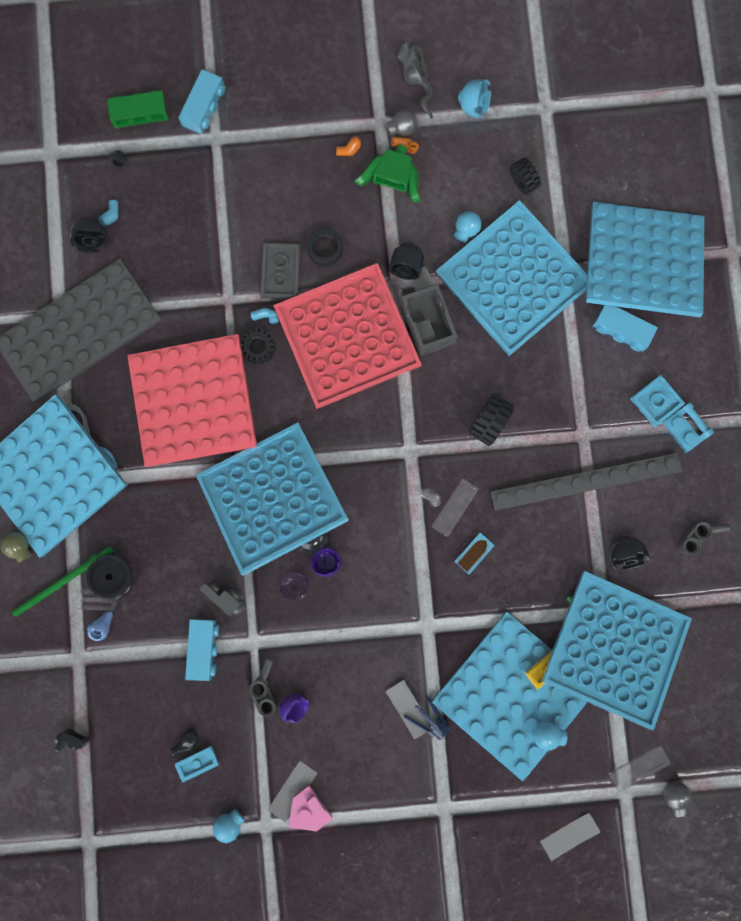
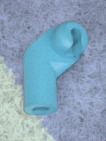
[251,308,279,324]

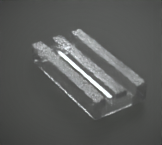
[75,589,116,611]

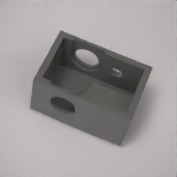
[401,284,458,357]

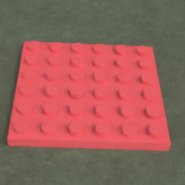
[273,263,422,409]
[127,334,258,467]

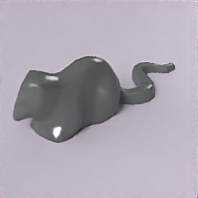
[397,42,433,119]

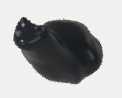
[170,728,198,756]

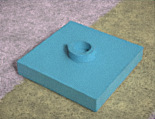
[630,374,685,428]

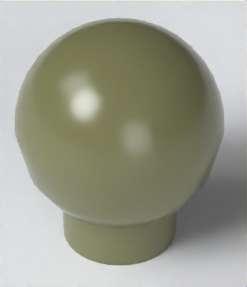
[0,532,32,564]

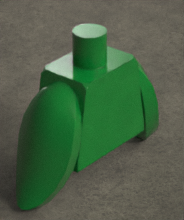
[354,144,421,202]

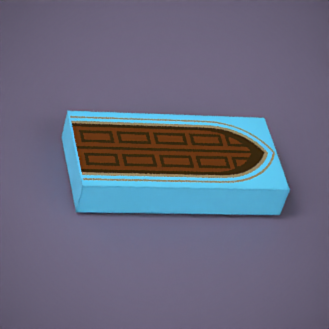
[454,533,495,574]

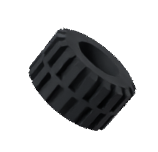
[469,393,515,446]

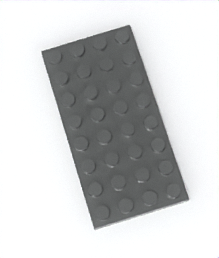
[0,259,162,403]

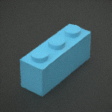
[179,70,225,134]
[593,305,658,352]
[185,619,219,681]

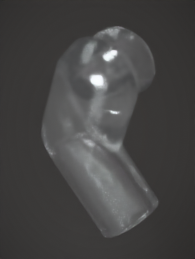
[413,488,441,507]

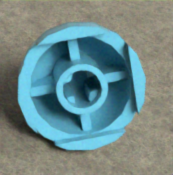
[458,79,491,118]

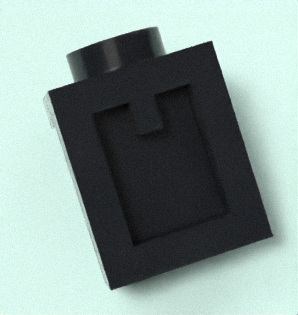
[54,729,90,752]

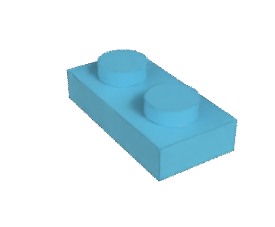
[174,745,220,783]

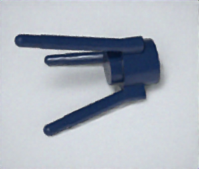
[404,698,449,740]

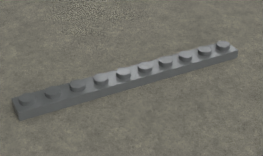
[490,453,682,511]

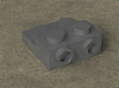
[199,583,247,616]

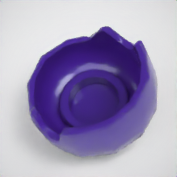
[310,547,341,577]
[279,694,310,723]

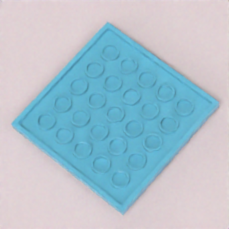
[435,200,587,356]
[586,202,704,317]
[0,394,128,557]
[196,423,349,576]
[541,571,692,730]
[432,612,587,781]

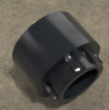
[389,243,425,280]

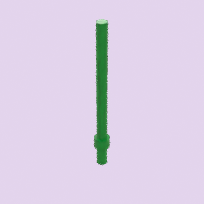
[12,546,114,617]

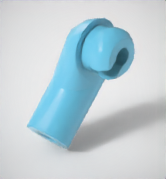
[99,200,118,225]

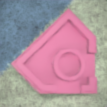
[289,785,333,831]

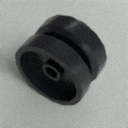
[86,555,134,602]

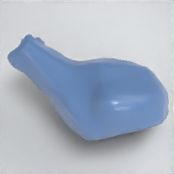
[87,611,113,641]

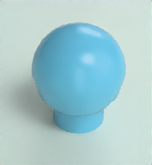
[453,211,482,243]
[533,722,567,751]
[213,809,245,843]

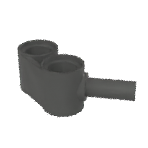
[677,522,730,555]
[249,659,277,717]

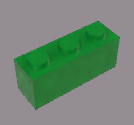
[107,90,169,128]

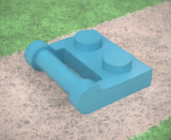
[662,402,714,453]

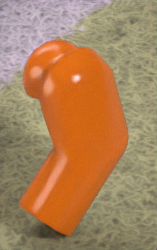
[336,136,361,156]
[391,137,419,154]

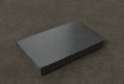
[260,243,301,300]

